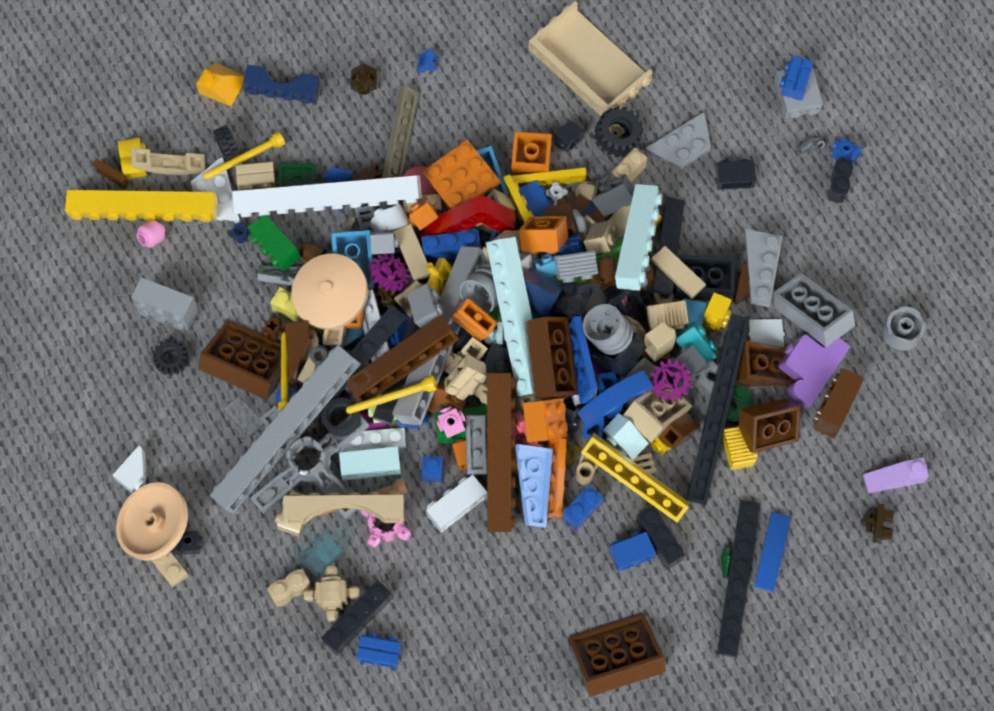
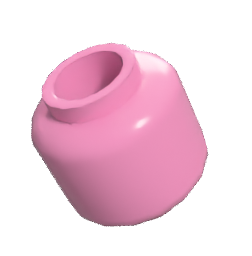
[137,220,165,248]

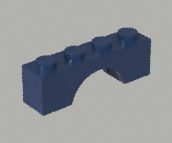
[243,64,320,104]

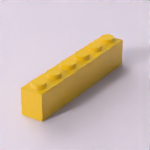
[581,433,689,522]

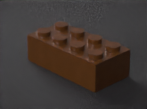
[526,317,578,399]

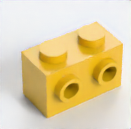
[702,292,732,333]

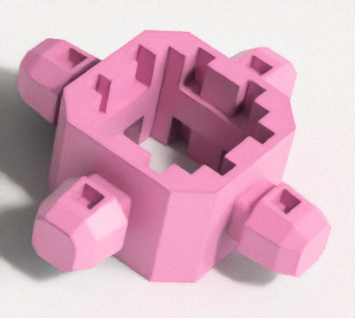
[360,511,411,548]

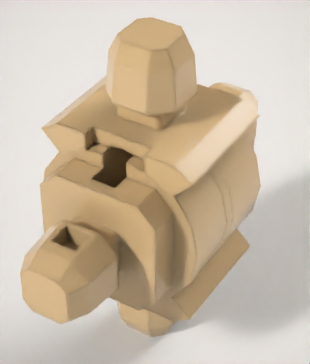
[304,565,361,622]

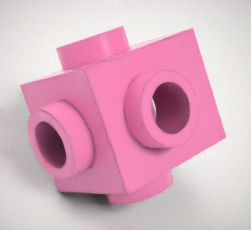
[436,406,466,438]

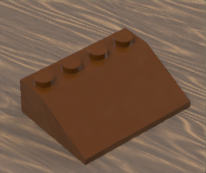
[198,320,281,400]
[568,613,666,697]

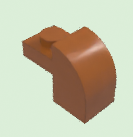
[427,380,466,414]

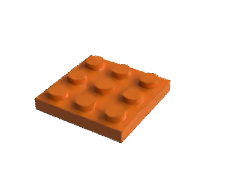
[422,140,500,209]

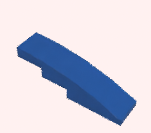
[754,512,791,592]

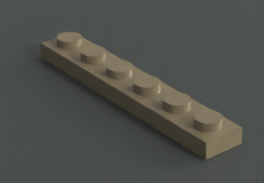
[382,85,418,179]

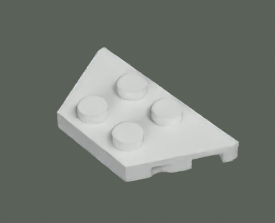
[191,157,240,223]

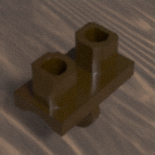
[861,504,894,543]

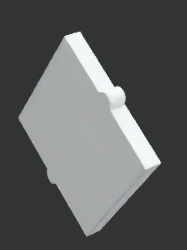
[748,319,785,347]

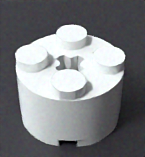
[370,204,413,233]

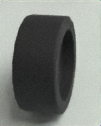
[322,397,361,437]

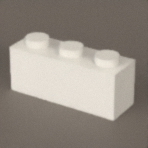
[426,475,487,533]

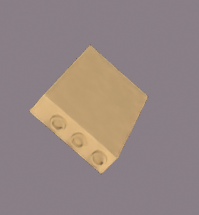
[528,1,652,116]

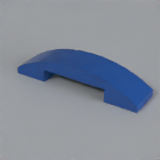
[578,371,654,429]

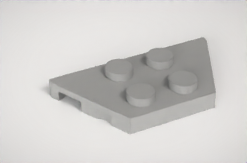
[645,113,711,170]

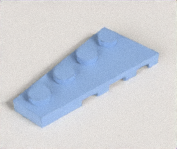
[515,444,553,527]

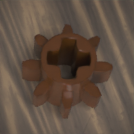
[261,316,285,341]

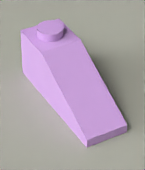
[863,457,929,493]

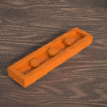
[547,438,567,518]

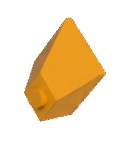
[196,63,245,107]

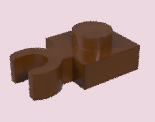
[351,162,384,181]

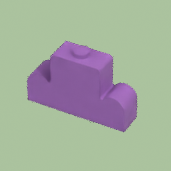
[778,335,851,409]

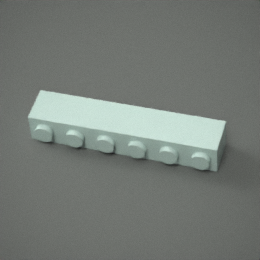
[615,184,662,290]

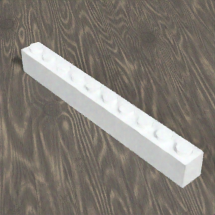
[232,175,422,217]

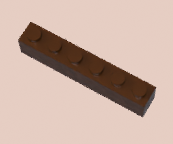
[346,314,459,403]

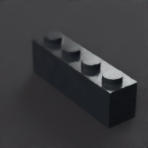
[321,580,393,656]

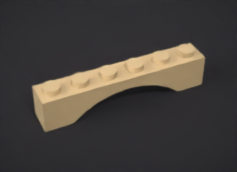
[283,492,404,524]

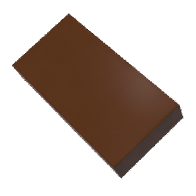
[93,158,129,189]

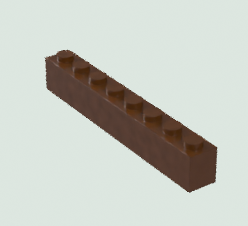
[487,373,515,532]

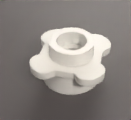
[546,182,567,202]

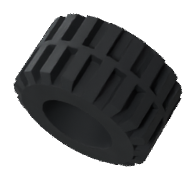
[594,106,643,158]

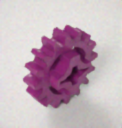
[369,253,410,292]
[650,359,693,402]

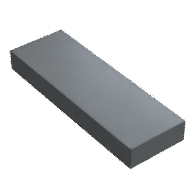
[465,415,487,475]

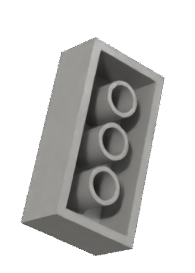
[772,273,855,347]

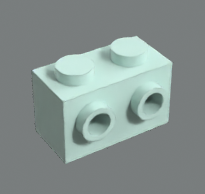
[603,413,649,460]

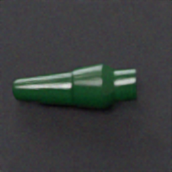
[720,548,731,578]

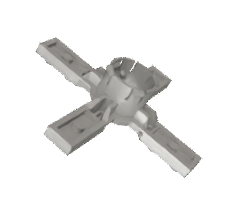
[250,406,369,519]

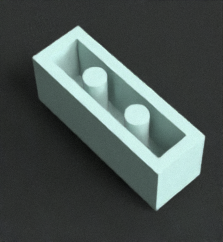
[339,445,401,480]

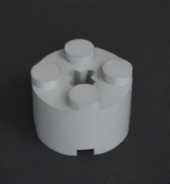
[883,307,926,350]

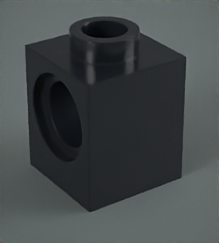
[555,119,584,153]

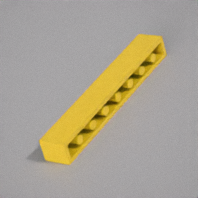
[65,190,218,222]

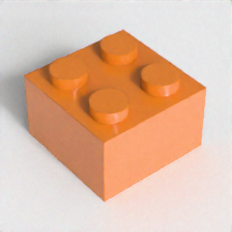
[512,132,552,175]
[519,216,569,254]
[523,398,568,442]

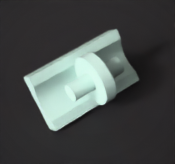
[484,322,507,347]

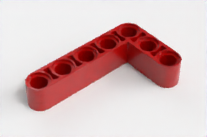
[418,196,516,248]

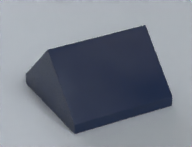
[524,267,564,317]

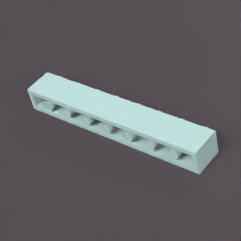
[486,237,535,396]

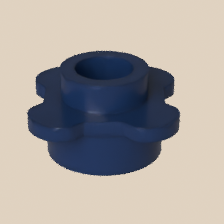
[229,222,250,244]

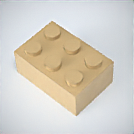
[623,389,692,442]

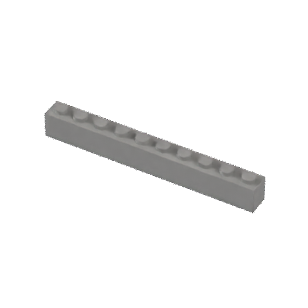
[392,246,487,426]
[210,345,361,514]

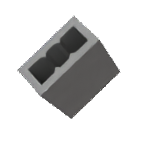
[774,67,823,118]

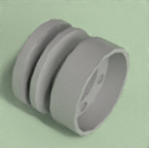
[459,263,498,314]
[583,304,633,355]

